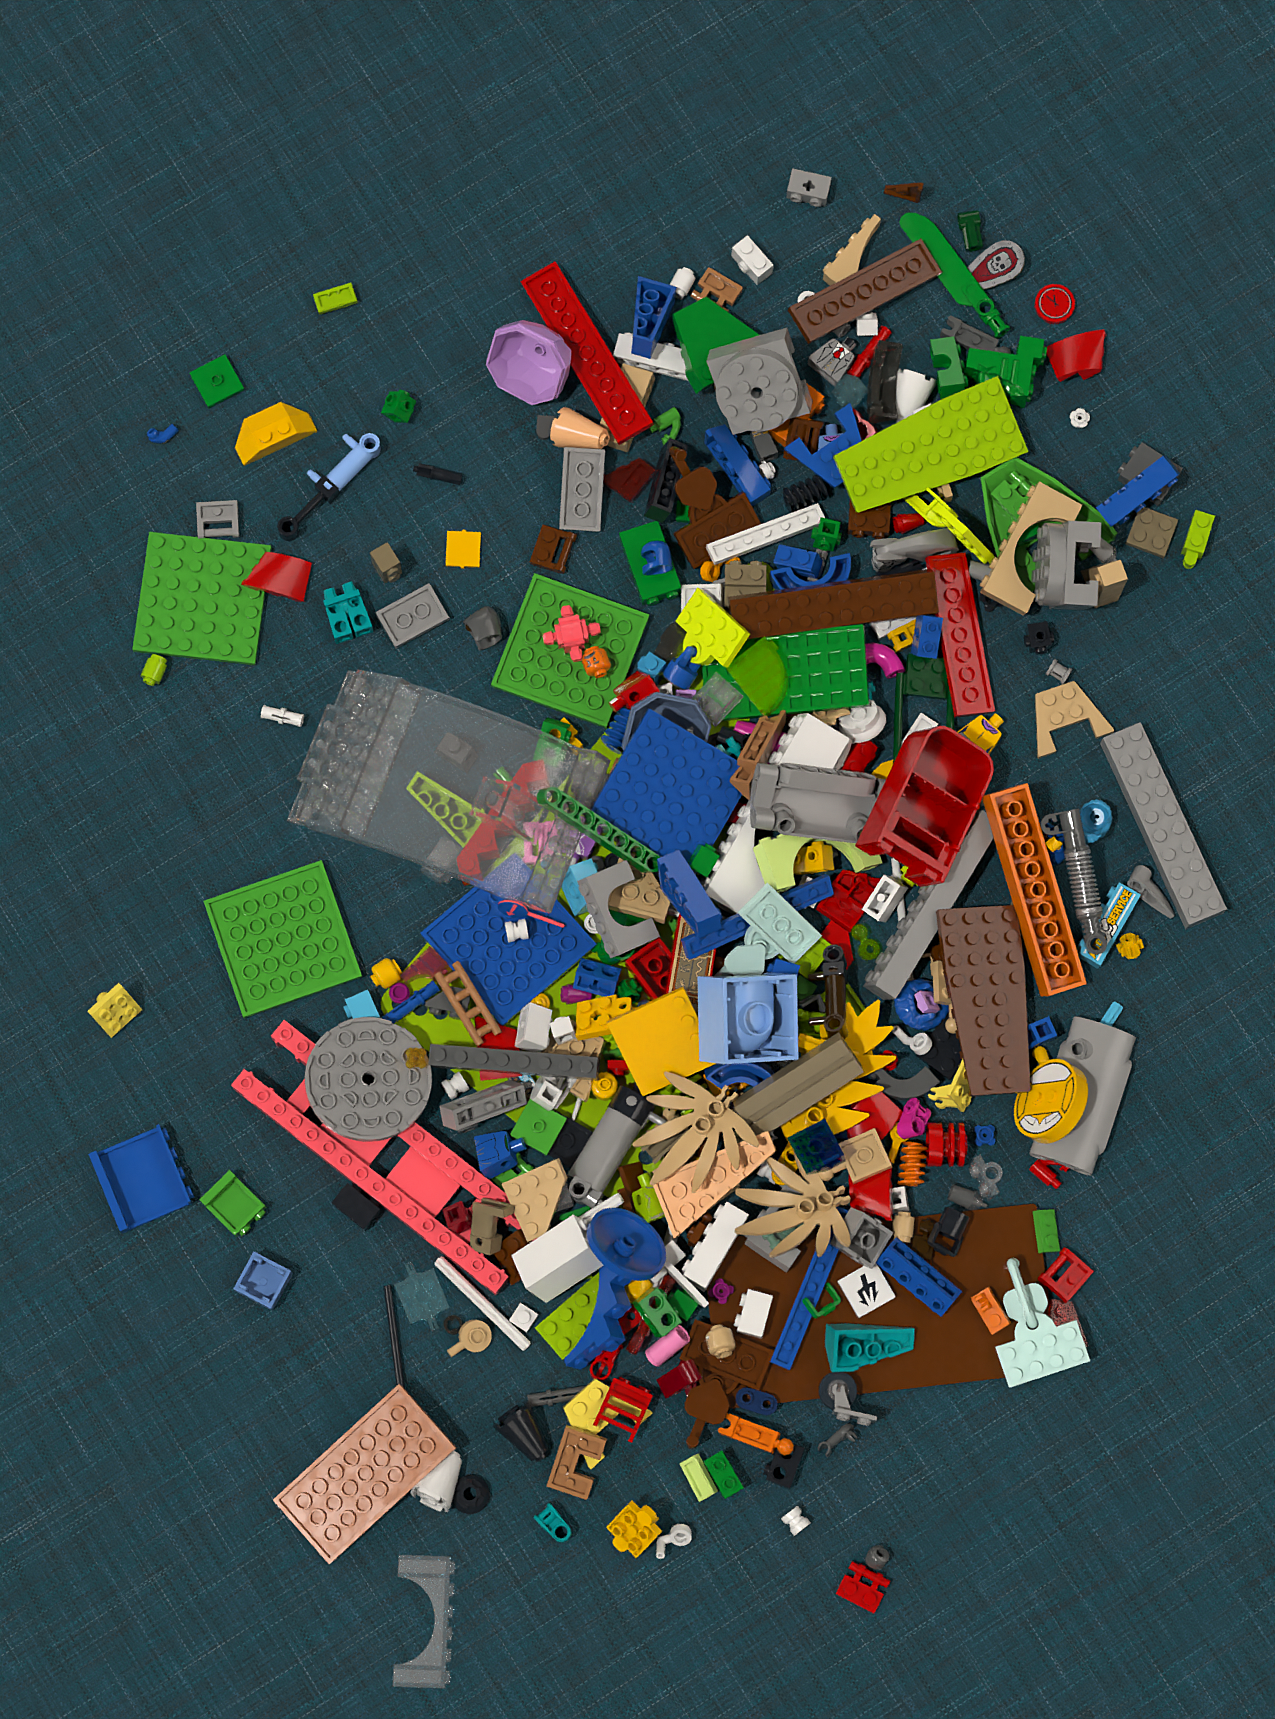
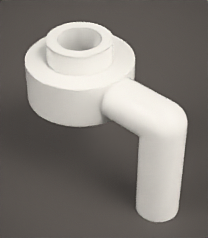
[892,1026,932,1055]
[656,1524,692,1559]

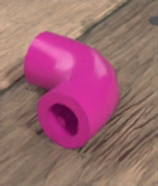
[866,642,905,679]

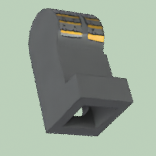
[749,430,778,464]

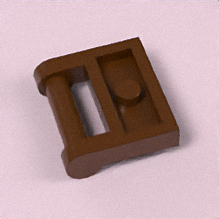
[783,418,824,460]
[530,524,577,574]

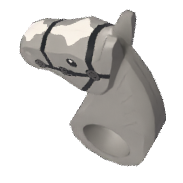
[870,528,959,572]

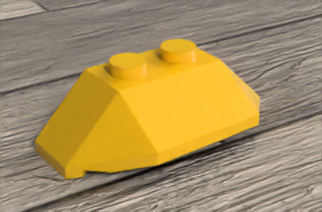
[235,402,317,466]

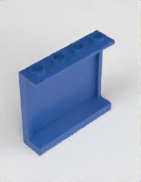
[89,1124,194,1234]

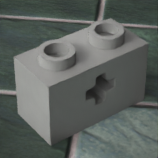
[786,168,832,207]

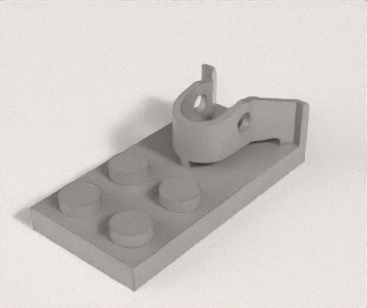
[559,447,605,531]

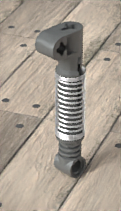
[1039,809,1107,954]

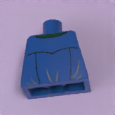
[474,1131,526,1180]

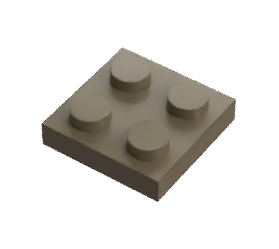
[1126,507,1178,559]

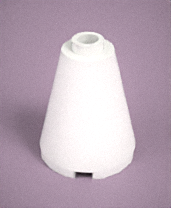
[893,369,937,423]
[410,1451,462,1512]

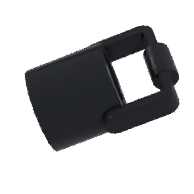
[927,1207,970,1257]

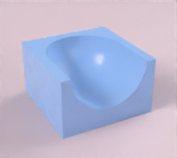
[697,972,798,1064]

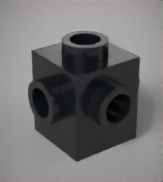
[1023,621,1054,655]

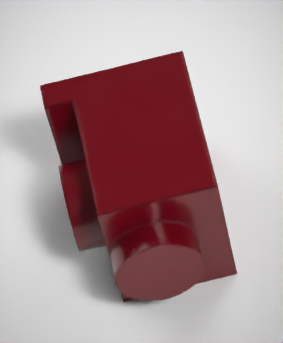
[442,1201,472,1234]

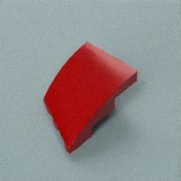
[1046,329,1106,382]
[241,552,312,602]
[816,870,882,932]
[475,1016,522,1081]
[846,1091,903,1140]
[849,1159,893,1221]

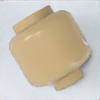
[705,1325,736,1358]

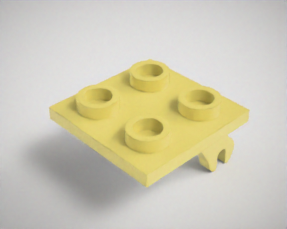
[928,1059,971,1112]

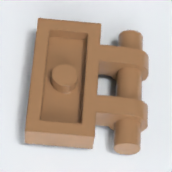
[690,267,743,312]

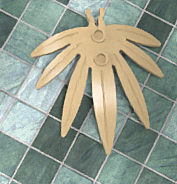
[632,1072,759,1193]
[734,1147,851,1258]

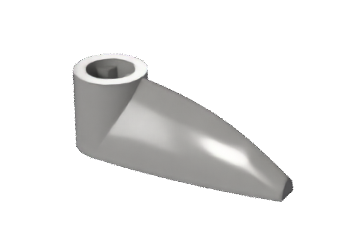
[1127,865,1175,919]

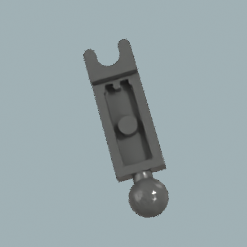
[940,316,1011,354]

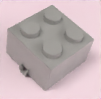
[829,1207,893,1269]

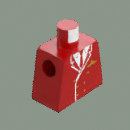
[609,671,660,712]

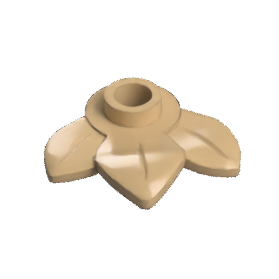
[811,709,851,725]

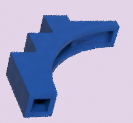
[564,1265,632,1370]

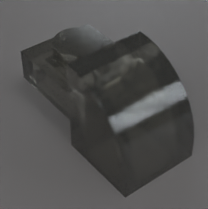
[653,622,687,665]

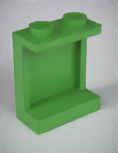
[200,1170,267,1238]

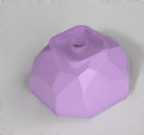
[486,320,571,405]

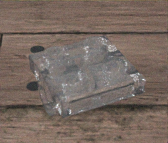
[691,672,744,727]
[968,1155,1003,1201]

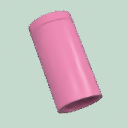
[645,1325,690,1367]

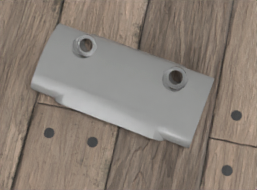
[750,763,886,843]
[1029,1017,1136,1176]

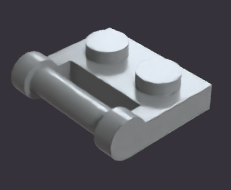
[196,500,239,539]

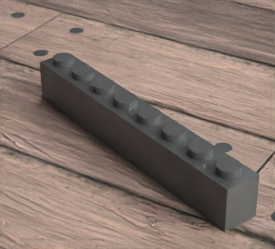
[428,1044,600,1081]

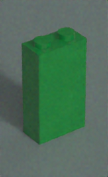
[619,521,681,606]

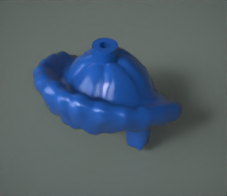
[894,978,949,1031]

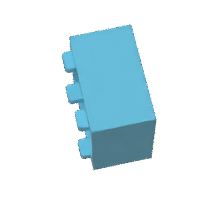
[558,858,598,916]

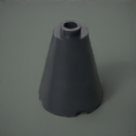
[493,1400,548,1462]

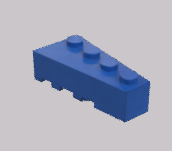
[657,850,722,938]

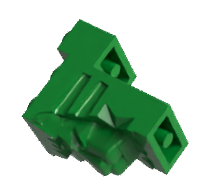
[964,336,1047,408]

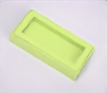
[680,1453,718,1502]

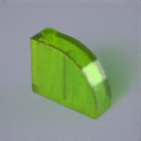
[725,637,788,717]

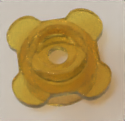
[405,1048,426,1069]

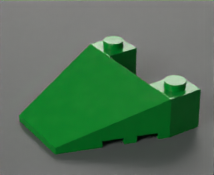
[672,297,759,394]

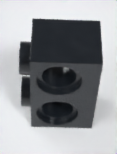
[763,1439,804,1489]

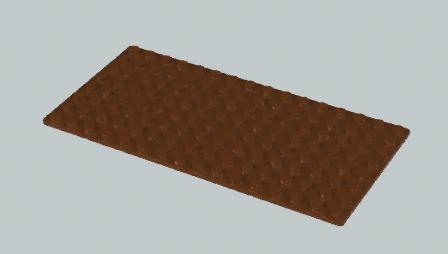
[702,1204,1051,1409]

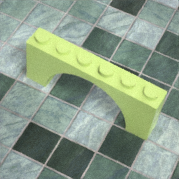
[753,819,882,893]

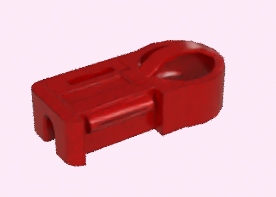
[589,1344,623,1382]

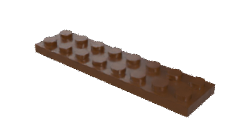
[788,239,942,344]

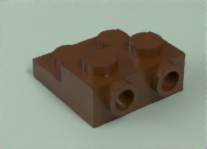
[848,500,891,539]

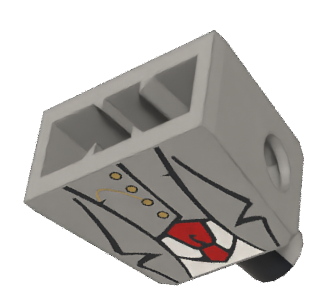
[808,337,856,388]

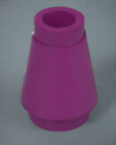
[560,984,592,1005]

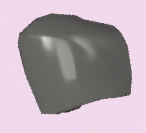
[463,606,502,651]

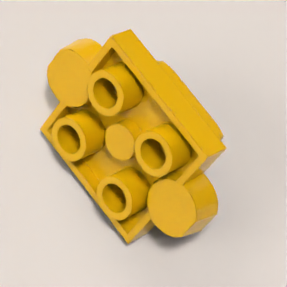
[606,1501,662,1558]

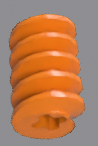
[897,1142,928,1187]

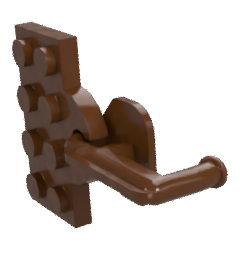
[669,446,761,569]
[679,1319,774,1450]

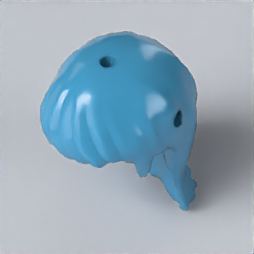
[1080,799,1112,844]

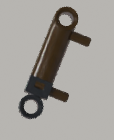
[808,945,848,1040]

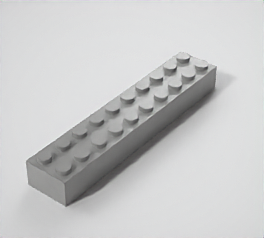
[1100,722,1227,929]
[863,810,994,1000]

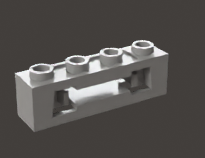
[440,1080,527,1131]

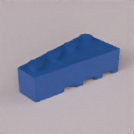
[631,276,677,359]
[1096,455,1180,527]

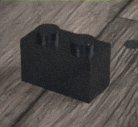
[331,1183,381,1231]

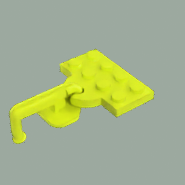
[903,487,995,564]

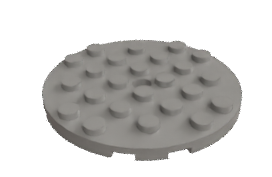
[305,1017,432,1142]

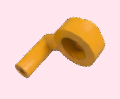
[700,557,740,582]

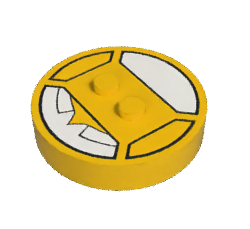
[1014,1059,1088,1144]

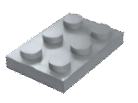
[375,583,449,649]

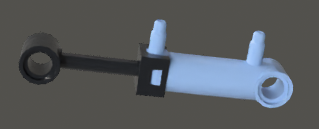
[277,433,381,542]

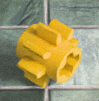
[1116,933,1144,959]

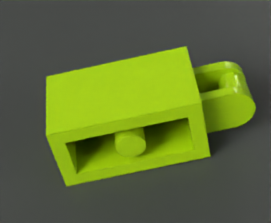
[1181,510,1215,569]

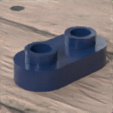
[735,1388,777,1416]

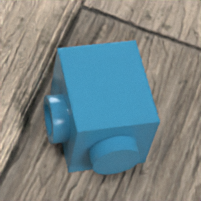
[637,652,667,686]

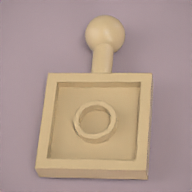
[932,961,957,1034]
[818,1128,892,1184]

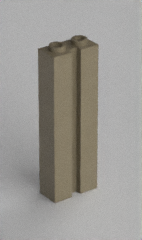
[732,1032,864,1136]

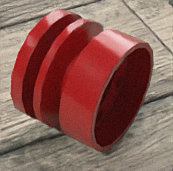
[926,1123,967,1167]

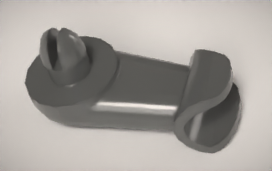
[818,1423,857,1458]

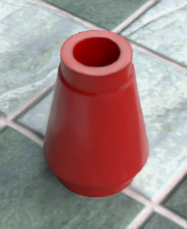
[892,513,924,534]

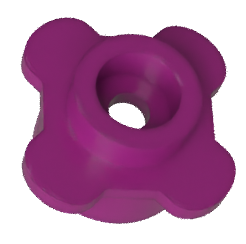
[708,1279,734,1304]

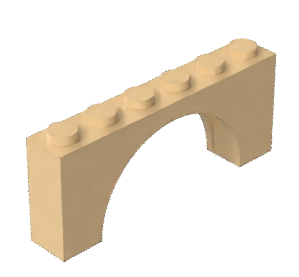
[980,482,1082,615]

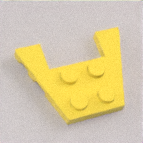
[563,1379,652,1469]

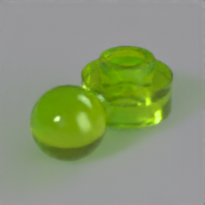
[851,924,880,961]

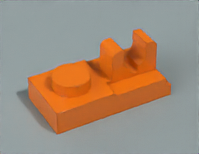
[971,1287,1011,1335]

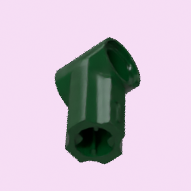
[957,210,983,252]

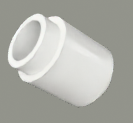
[670,267,696,299]

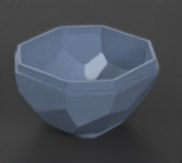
[622,692,712,751]

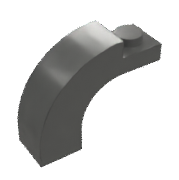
[868,1066,940,1101]

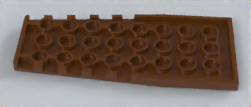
[936,905,1030,1097]

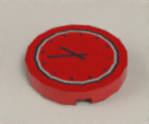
[1034,284,1075,324]

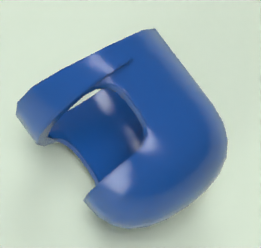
[641,541,673,576]

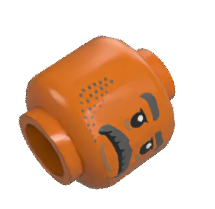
[581,646,611,678]

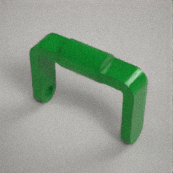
[802,1283,841,1319]

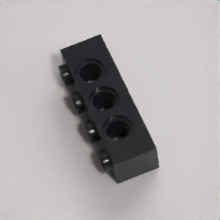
[644,438,688,523]

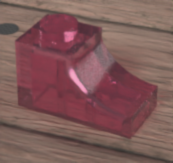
[400,946,448,985]

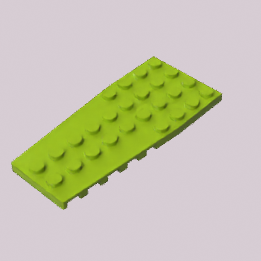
[833,376,1029,513]

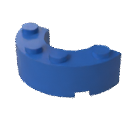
[769,553,851,590]
[704,1062,774,1089]

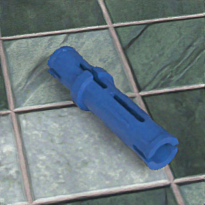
[382,980,440,1024]

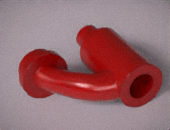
[1029,1159,1069,1189]

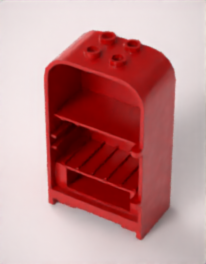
[855,726,994,887]

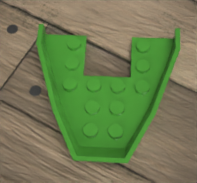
[981,457,1117,593]

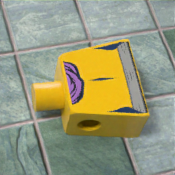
[957,713,1004,755]

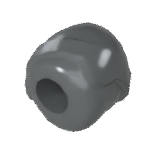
[865,1545,889,1570]

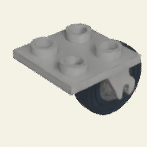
[818,1372,877,1426]

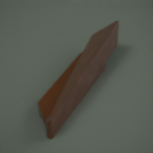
[617,1162,654,1228]

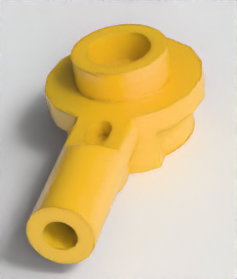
[888,1122,908,1164]

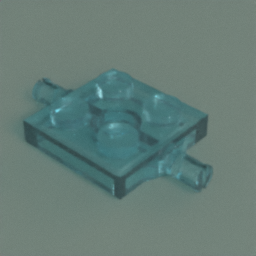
[394,1261,449,1331]

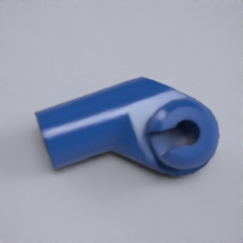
[147,424,178,443]

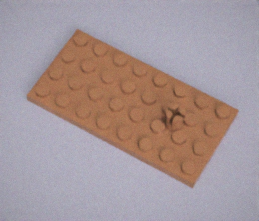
[273,1384,457,1564]

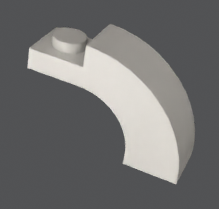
[530,1076,565,1111]

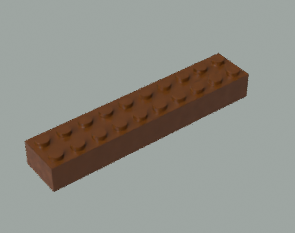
[728,569,939,639]

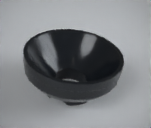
[452,1475,490,1514]

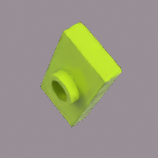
[313,283,358,315]

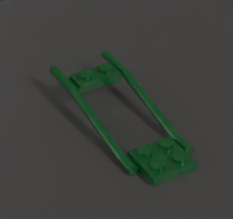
[893,653,954,764]

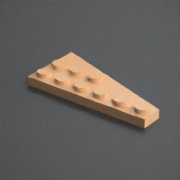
[653,1131,776,1239]

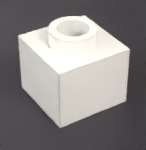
[856,312,878,336]
[549,1016,577,1045]
[891,1186,909,1214]

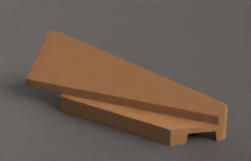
[730,710,786,800]

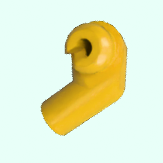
[1032,1046,1049,1065]

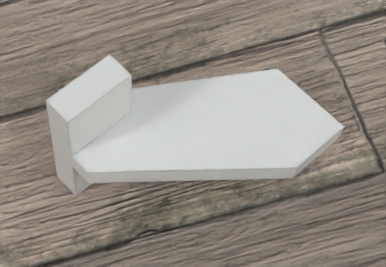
[650,1239,709,1308]

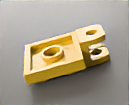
[575,995,636,1041]

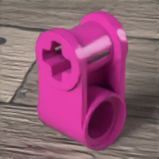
[897,1098,931,1139]

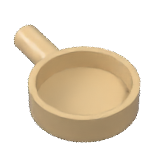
[447,1319,492,1357]

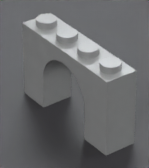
[577,860,660,958]
[745,1175,808,1273]

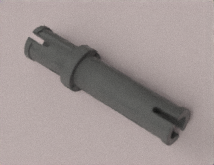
[527,1386,586,1407]

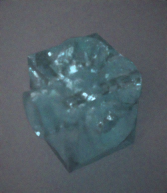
[831,374,868,409]

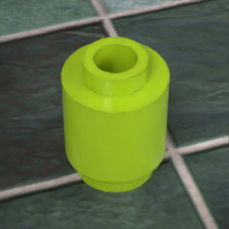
[140,654,167,686]

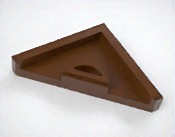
[884,182,924,203]

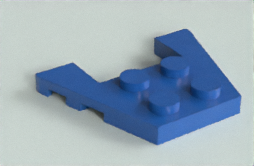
[784,403,862,488]

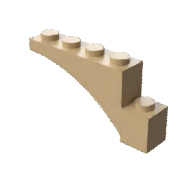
[823,214,881,286]

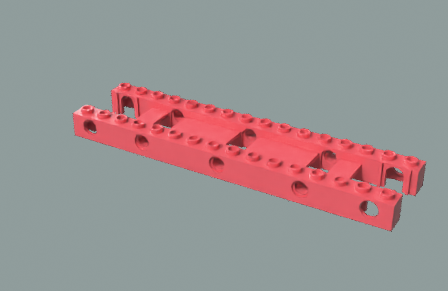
[231,1020,537,1295]

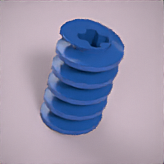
[601,708,630,754]

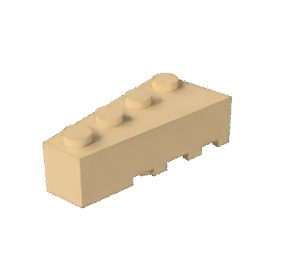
[1081,560,1128,608]

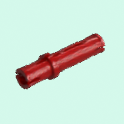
[847,325,891,381]

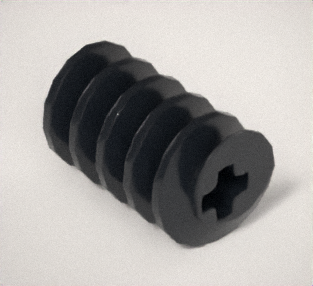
[783,474,829,513]

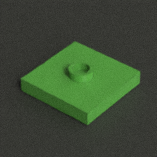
[510,1099,567,1156]

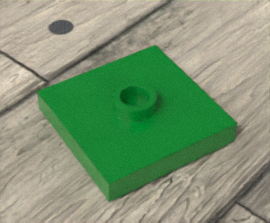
[189,354,244,409]

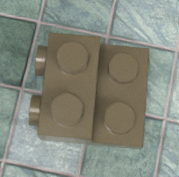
[724,561,766,609]

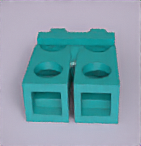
[323,582,373,644]

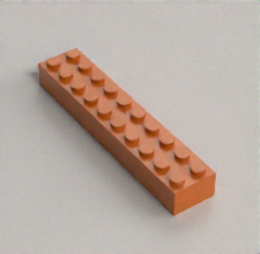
[982,783,1087,996]

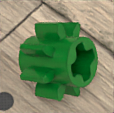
[615,979,642,1004]

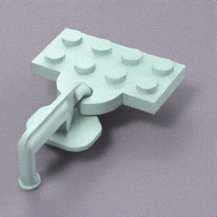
[714,883,822,976]
[995,1258,1090,1388]

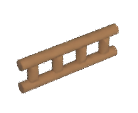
[434,961,502,1047]

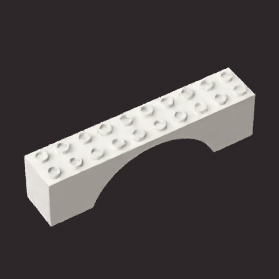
[699,713,850,915]

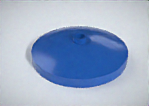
[587,1208,666,1281]

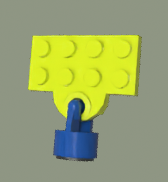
[663,587,750,690]

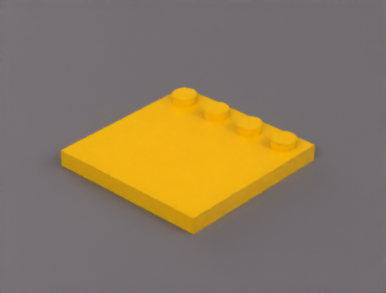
[607,986,716,1096]

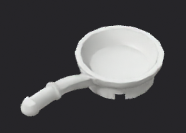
[833,699,886,770]

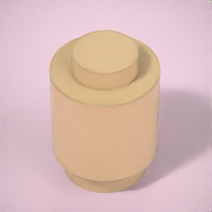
[892,1212,915,1243]

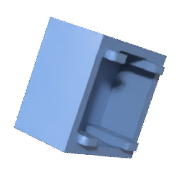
[234,1252,293,1311]

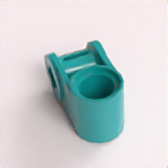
[533,1503,572,1543]

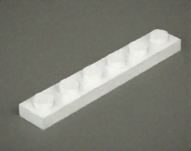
[706,503,825,565]

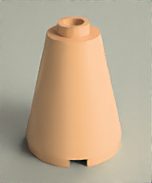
[550,407,610,449]

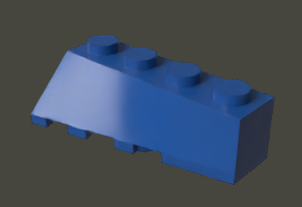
[704,424,771,507]

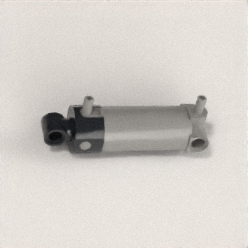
[567,1080,666,1208]

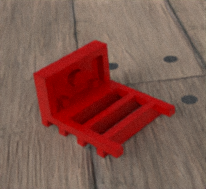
[593,1377,653,1443]

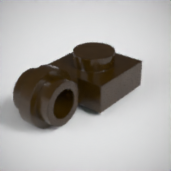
[911,1218,934,1261]

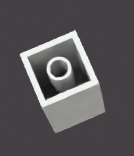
[511,1214,603,1303]

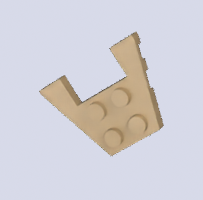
[1035,681,1114,759]
[540,1020,606,1102]

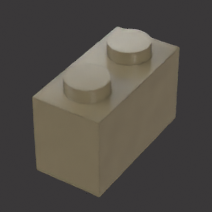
[370,542,402,584]

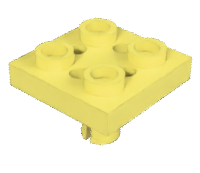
[88,983,142,1038]

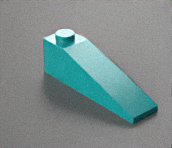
[825,1324,915,1372]

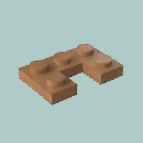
[547,1425,607,1500]

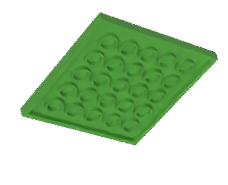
[132,532,271,665]
[491,573,649,729]
[203,860,362,1018]

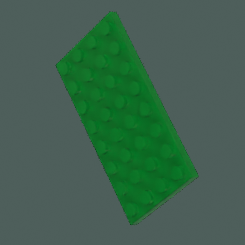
[702,624,870,722]

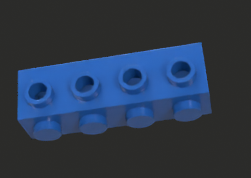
[876,1237,962,1317]

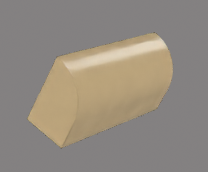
[599,364,655,452]

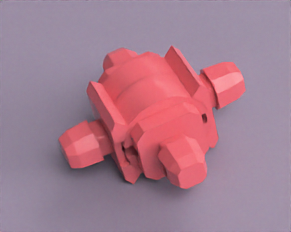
[542,605,601,662]

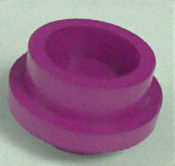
[389,983,410,1004]

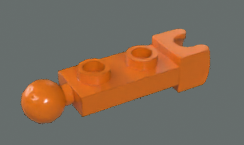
[718,1413,794,1455]

